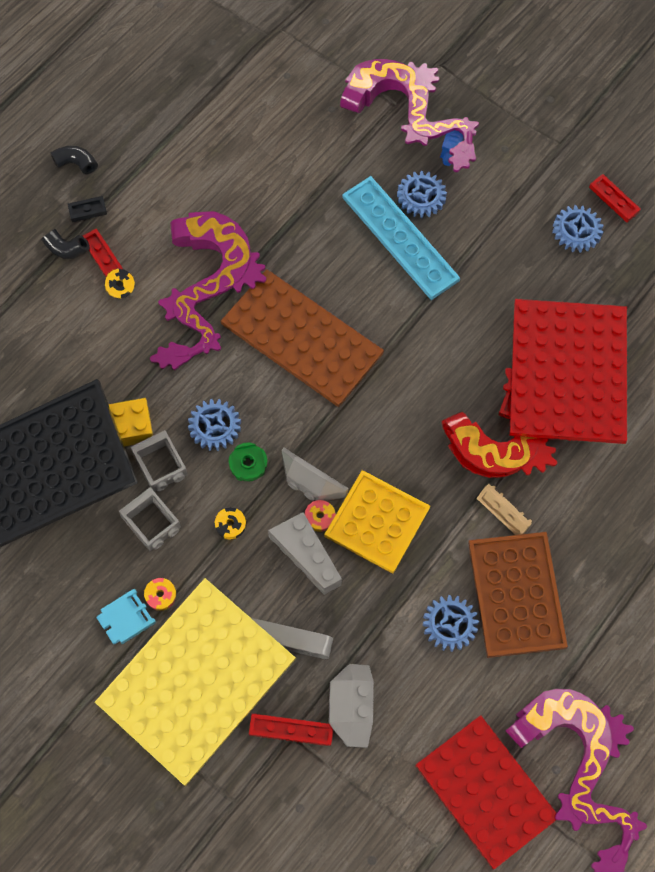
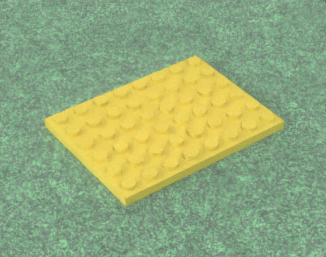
[95,578,296,786]

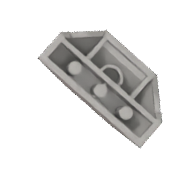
[282,447,349,501]
[329,664,374,748]

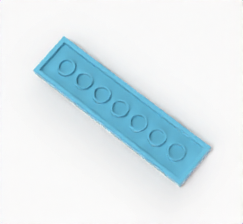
[342,176,460,300]

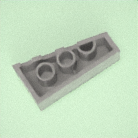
[268,512,342,595]

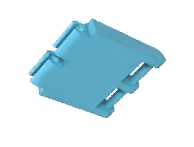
[97,589,156,645]

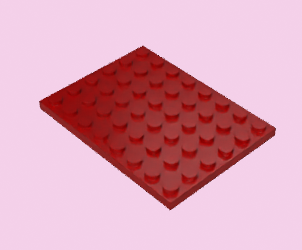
[509,299,627,444]

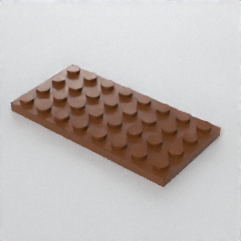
[221,269,384,407]

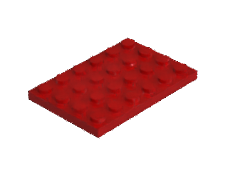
[415,715,556,870]

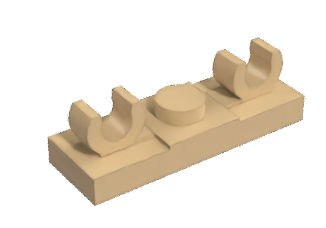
[477,484,532,535]

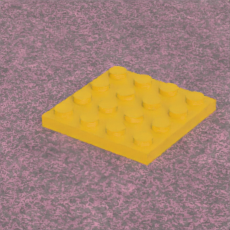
[324,470,430,574]

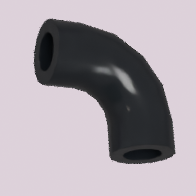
[50,146,98,174]
[41,229,90,259]

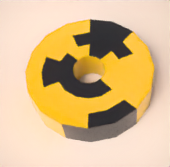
[104,269,135,299]
[215,507,246,540]

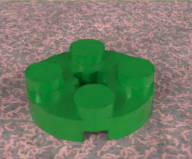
[229,443,267,481]

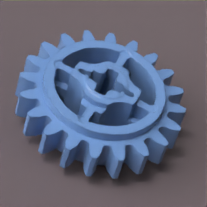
[397,171,447,218]
[553,205,603,253]
[188,399,241,451]
[423,595,479,652]

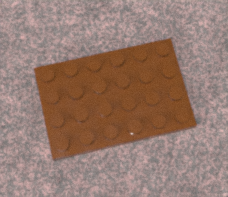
[468,532,568,658]

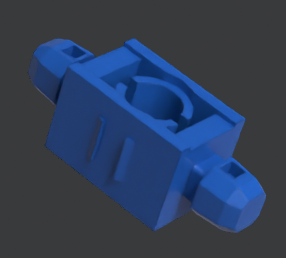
[440,130,464,166]

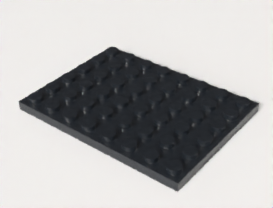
[0,379,138,547]

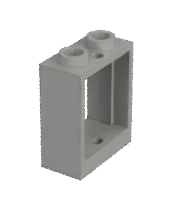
[130,430,187,492]
[119,487,181,551]

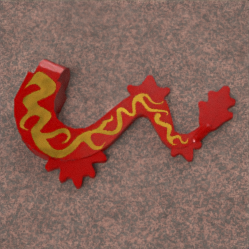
[442,368,557,478]

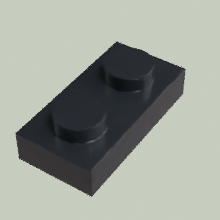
[68,196,107,222]

